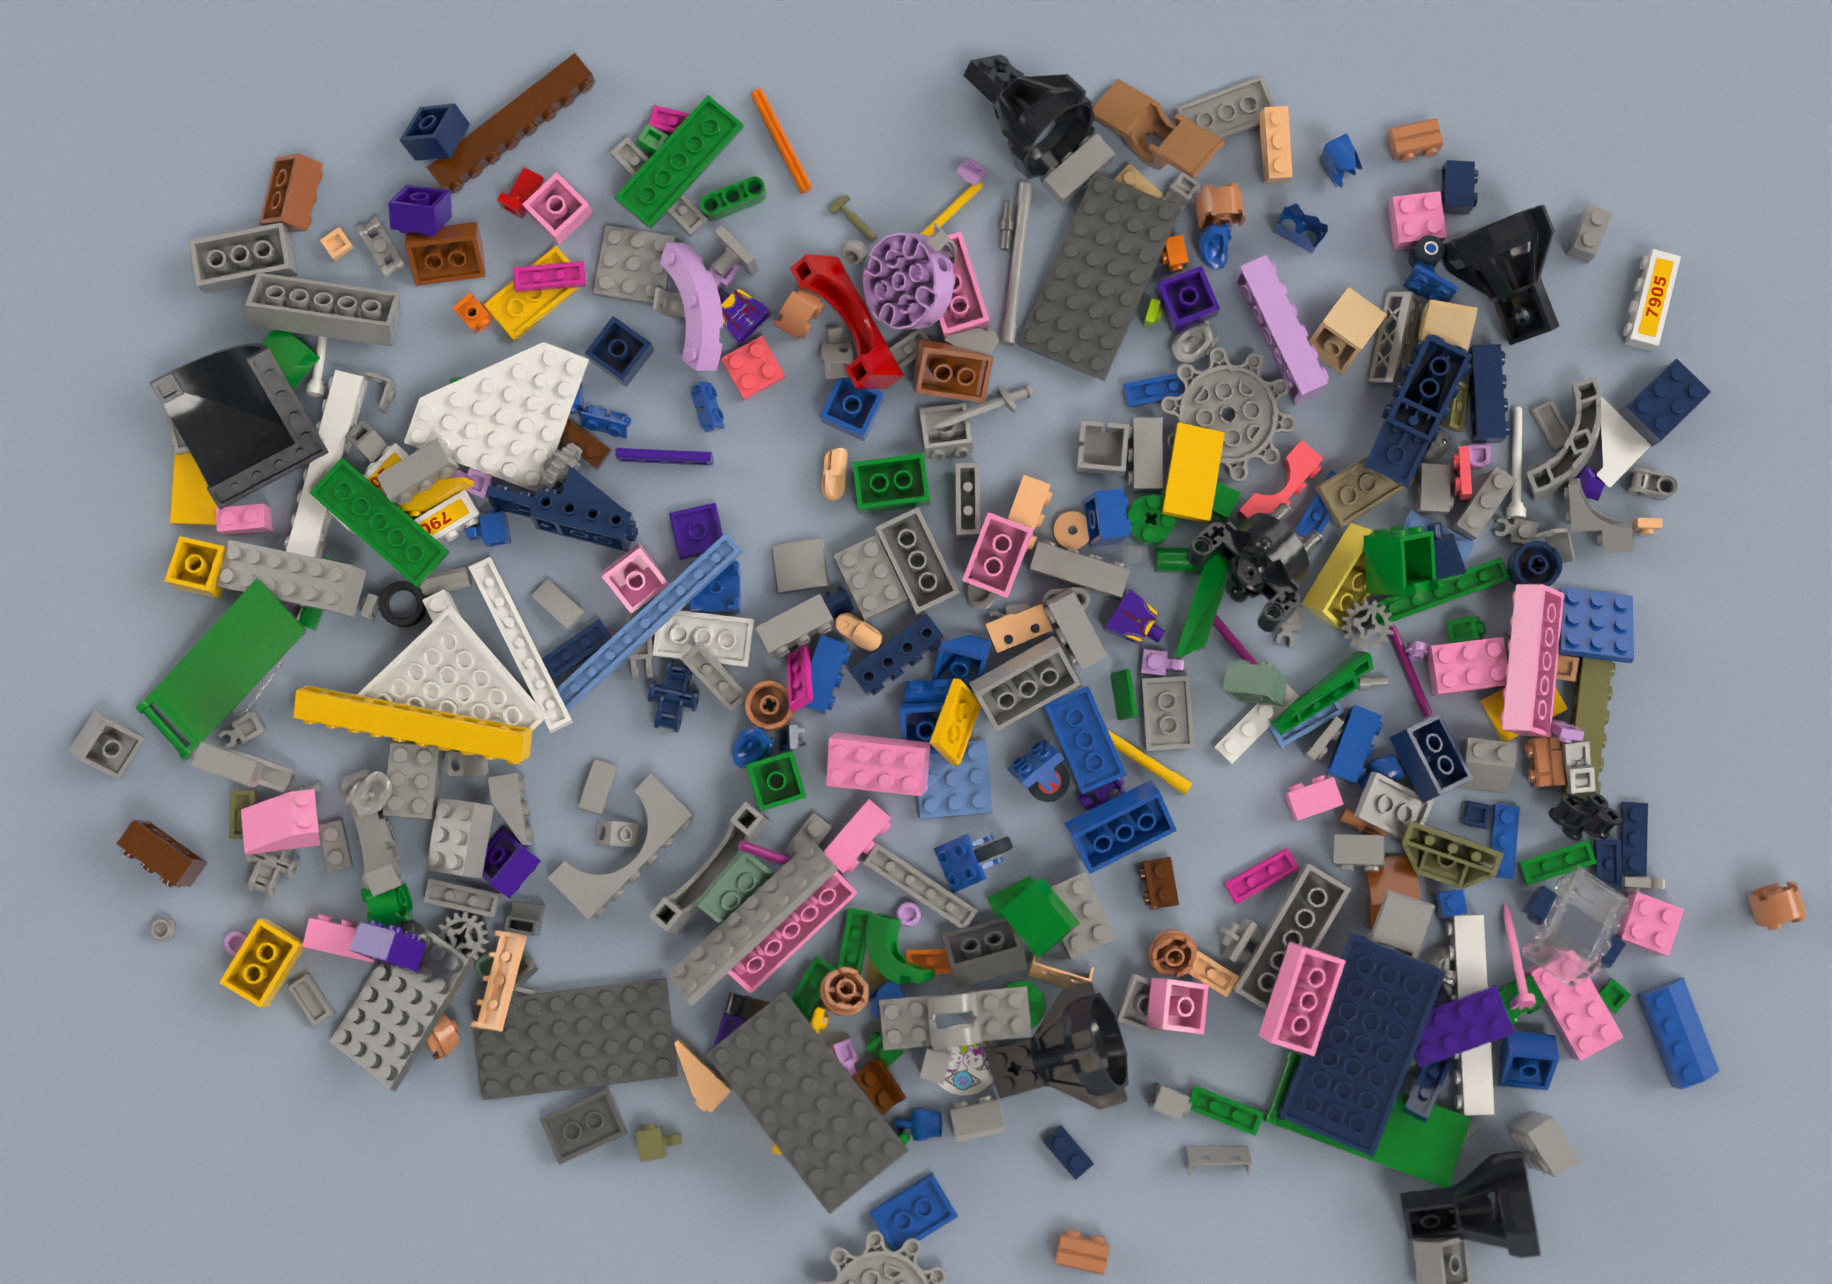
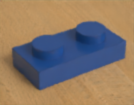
[904,679,953,703]

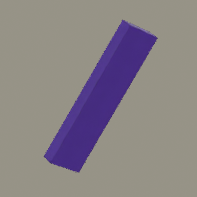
[615,448,714,466]

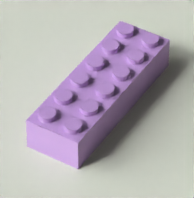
[1234,255,1329,405]

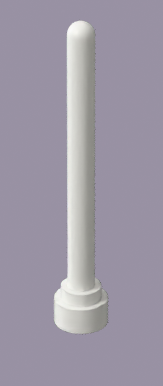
[305,336,328,397]
[1506,406,1526,520]

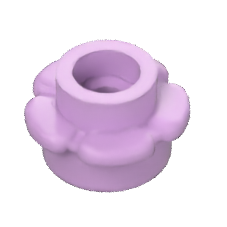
[1405,641,1429,661]

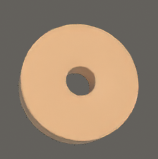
[1053,511,1089,550]

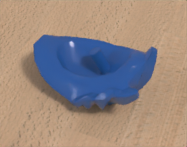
[1199,222,1232,270]
[732,727,774,769]

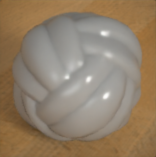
[842,240,868,265]

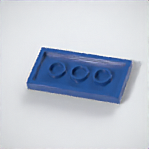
[1044,686,1127,795]

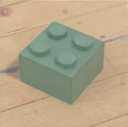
[1223,660,1287,706]

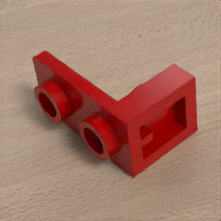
[497,168,544,219]

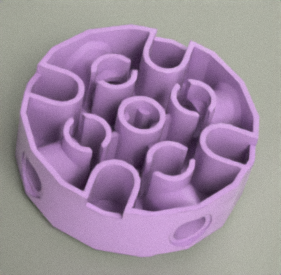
[862,233,955,330]

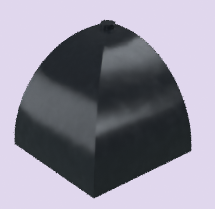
[149,343,329,510]

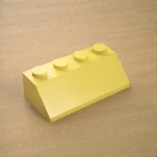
[1301,523,1373,634]

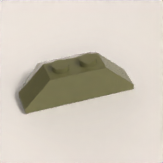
[1401,821,1504,889]

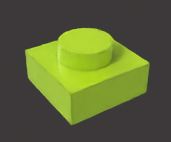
[1143,298,1163,329]

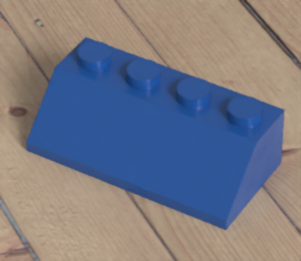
[1637,978,1720,1089]

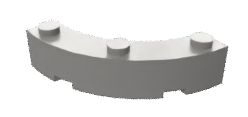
[1526,376,1601,502]
[339,767,402,896]

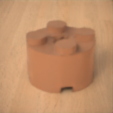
[1195,183,1246,230]
[773,285,824,340]
[745,681,795,731]
[1747,881,1807,930]

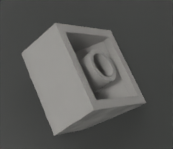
[69,709,145,779]
[1458,737,1517,793]
[950,1095,1005,1142]
[1413,1235,1471,1284]

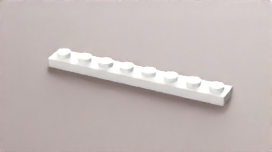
[469,557,573,733]

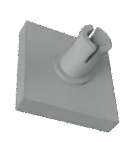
[711,225,759,276]

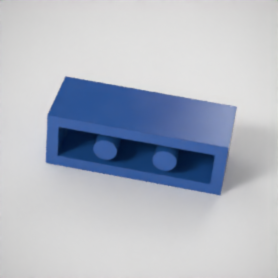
[804,635,851,715]
[1325,705,1383,784]

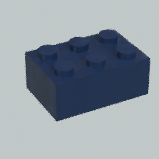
[1619,358,1711,447]
[1389,713,1474,803]

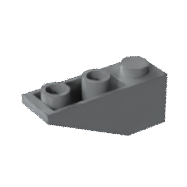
[488,773,534,846]

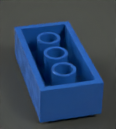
[1064,780,1177,874]

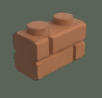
[1387,118,1443,162]
[1525,736,1567,788]
[1054,1229,1110,1275]

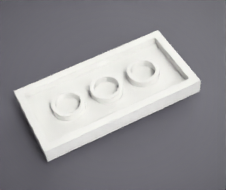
[652,610,755,668]

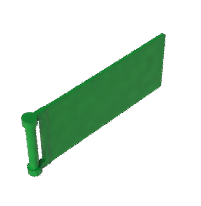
[136,579,306,761]
[1263,1050,1471,1188]

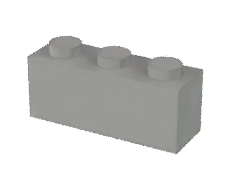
[1043,133,1116,206]
[1128,418,1163,493]
[377,438,459,505]
[955,463,980,539]
[1451,466,1517,541]

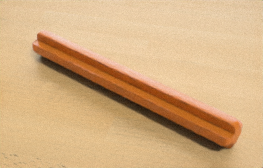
[751,88,812,194]

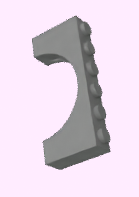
[191,742,299,793]
[547,774,695,920]
[648,801,772,935]

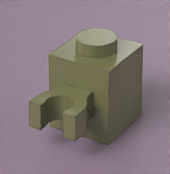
[636,1123,682,1162]

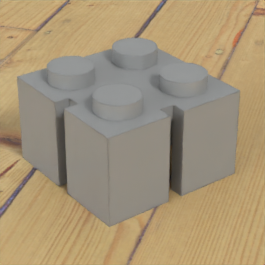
[1076,420,1129,477]

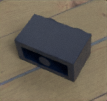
[1441,160,1478,214]

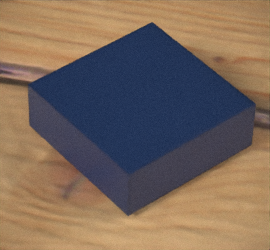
[1461,800,1491,830]

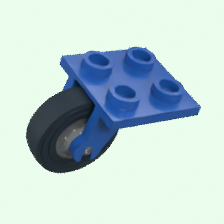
[934,833,1013,893]

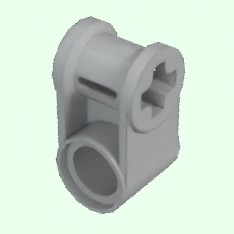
[1627,468,1678,500]

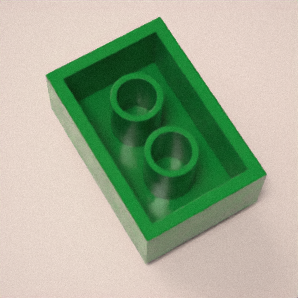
[852,453,930,514]

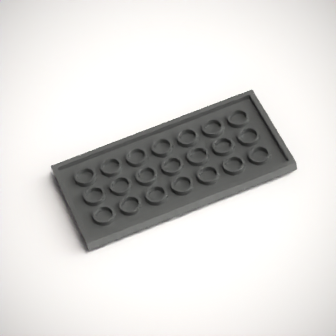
[1018,172,1182,382]
[472,978,678,1101]
[706,991,908,1214]

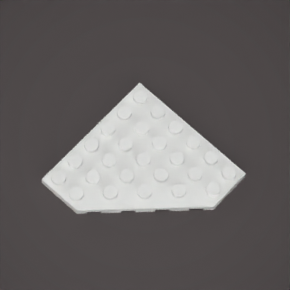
[404,342,590,492]
[357,607,548,737]

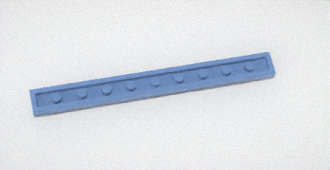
[557,533,744,713]

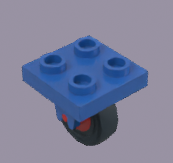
[1007,740,1070,802]

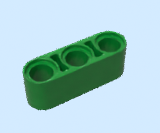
[700,176,767,221]

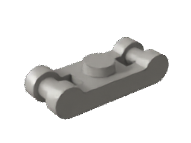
[356,216,407,279]

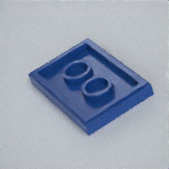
[869,1173,958,1251]

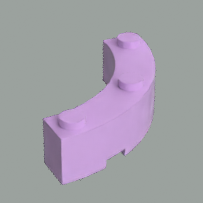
[659,242,723,371]

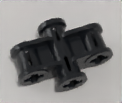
[1548,792,1622,841]

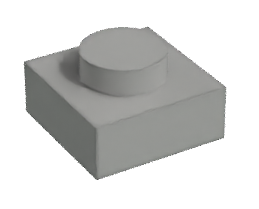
[359,593,379,621]

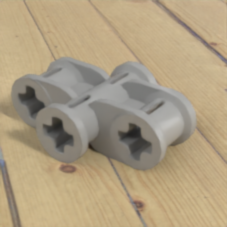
[245,849,300,899]

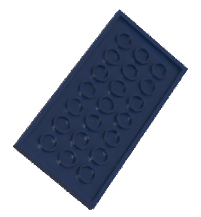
[1279,933,1447,1157]

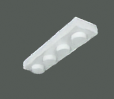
[1214,684,1299,764]

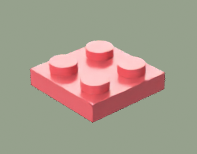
[721,336,786,401]
[1452,446,1472,502]

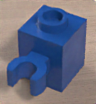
[465,509,512,548]

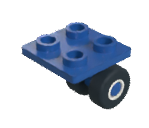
[1403,235,1459,303]

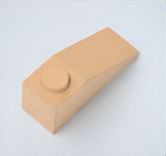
[674,1039,733,1113]

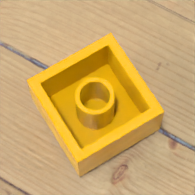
[164,536,226,599]

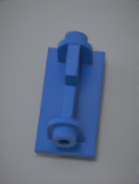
[691,381,725,432]
[580,405,631,438]

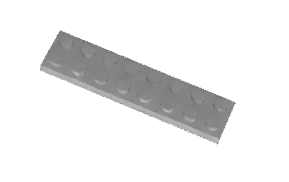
[667,840,839,1006]

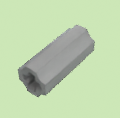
[420,566,472,597]

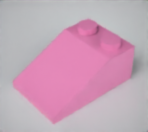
[241,789,320,855]

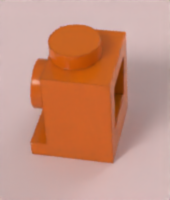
[1161,235,1189,274]
[452,293,493,334]

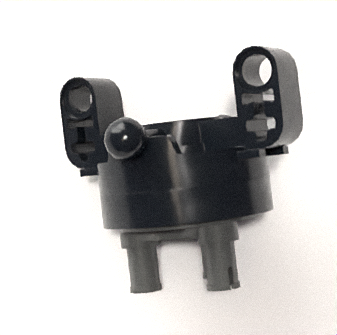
[1186,503,1323,632]

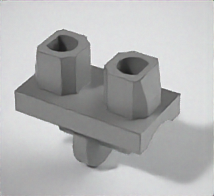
[1220,918,1264,965]

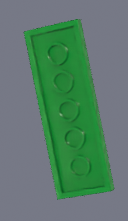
[614,95,744,230]
[310,458,450,588]

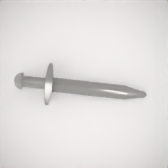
[931,385,1034,429]

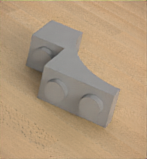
[1564,478,1634,553]

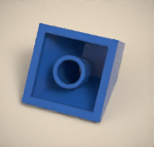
[932,635,992,693]

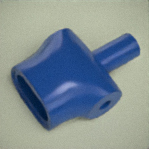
[1358,753,1405,789]
[895,1107,942,1141]

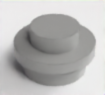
[150,917,176,942]

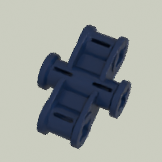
[648,660,700,733]

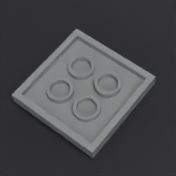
[593,225,676,306]

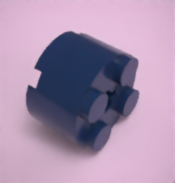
[1507,541,1563,588]

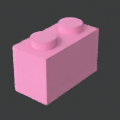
[216,503,273,536]
[1284,775,1344,822]

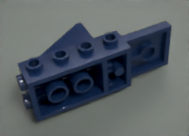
[1363,334,1472,488]
[486,468,638,552]

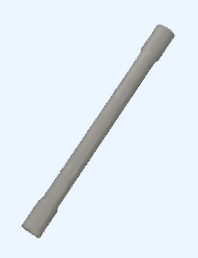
[1000,182,1033,346]

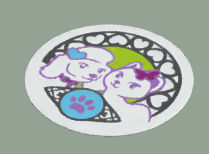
[938,1024,997,1096]

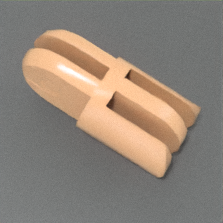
[821,448,848,501]
[835,613,884,651]

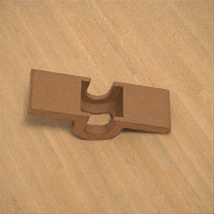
[1093,79,1225,179]

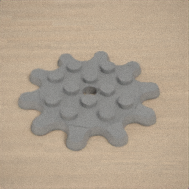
[1161,347,1296,482]
[814,1231,947,1284]

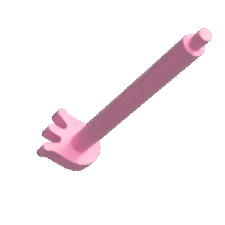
[1502,904,1536,1010]

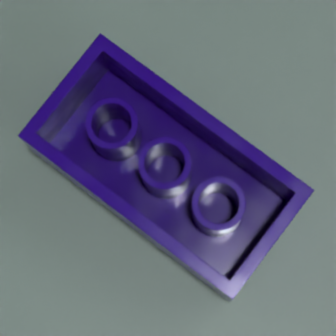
[1415,985,1515,1067]

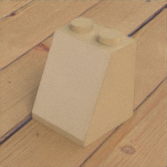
[1308,287,1387,375]
[1412,299,1478,361]

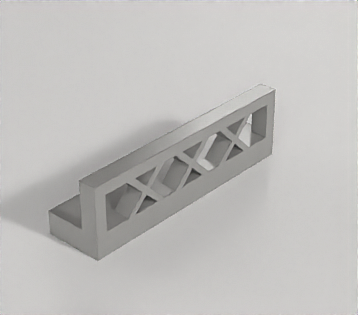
[1368,292,1423,389]

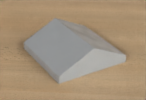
[1115,974,1159,1036]

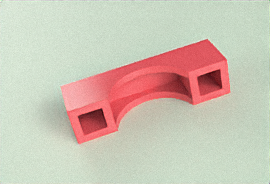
[1236,440,1324,521]

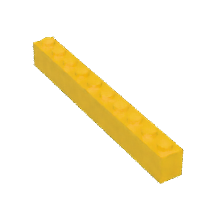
[294,685,533,764]

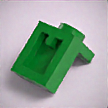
[1446,616,1486,643]
[866,1031,904,1068]

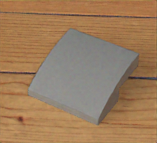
[772,539,829,594]

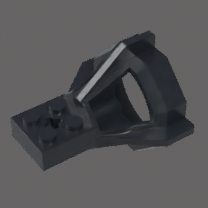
[963,54,1095,179]
[1443,204,1559,345]
[985,982,1129,1110]
[1400,1151,1541,1258]

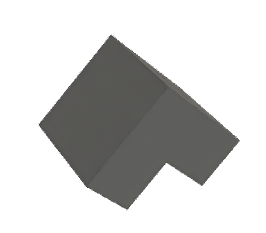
[504,900,545,936]

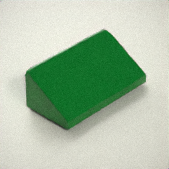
[1110,669,1138,721]

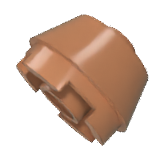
[1149,929,1197,977]
[820,967,869,1016]
[425,1013,460,1061]

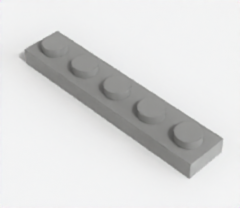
[610,137,708,237]
[863,843,978,929]

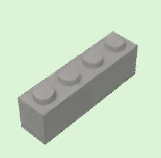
[1029,540,1130,600]

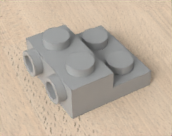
[919,403,973,461]

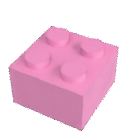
[522,172,593,245]
[1388,191,1447,251]
[1615,892,1684,956]
[1146,978,1209,1034]

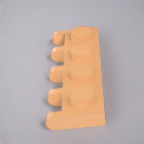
[470,930,527,1032]

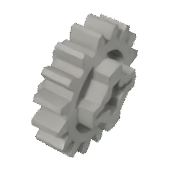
[542,443,583,490]
[1341,599,1395,652]
[437,912,490,960]

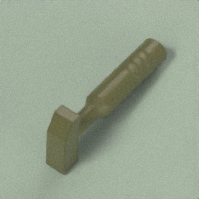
[828,195,877,243]

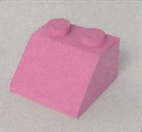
[601,543,670,614]

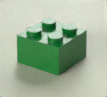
[744,750,807,812]

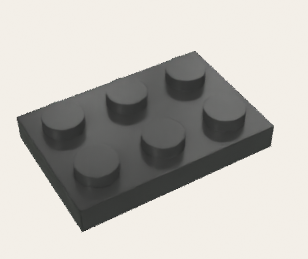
[540,1088,628,1165]

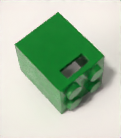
[1363,525,1442,596]

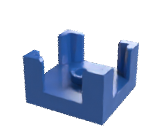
[690,561,741,613]

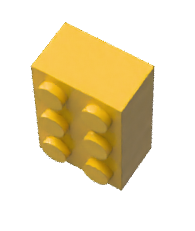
[219,918,305,1008]

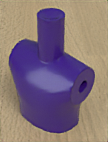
[1574,466,1605,501]

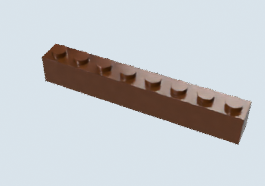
[427,53,595,194]

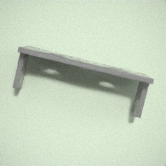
[927,223,957,264]
[821,327,853,379]
[1186,1145,1252,1176]

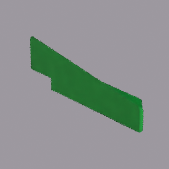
[1175,554,1231,660]
[1271,651,1374,736]

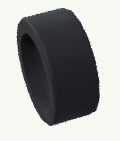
[379,581,427,628]

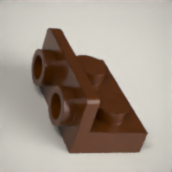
[1138,857,1179,910]
[852,1058,906,1116]

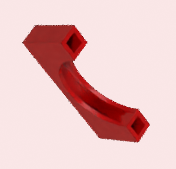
[790,254,904,389]

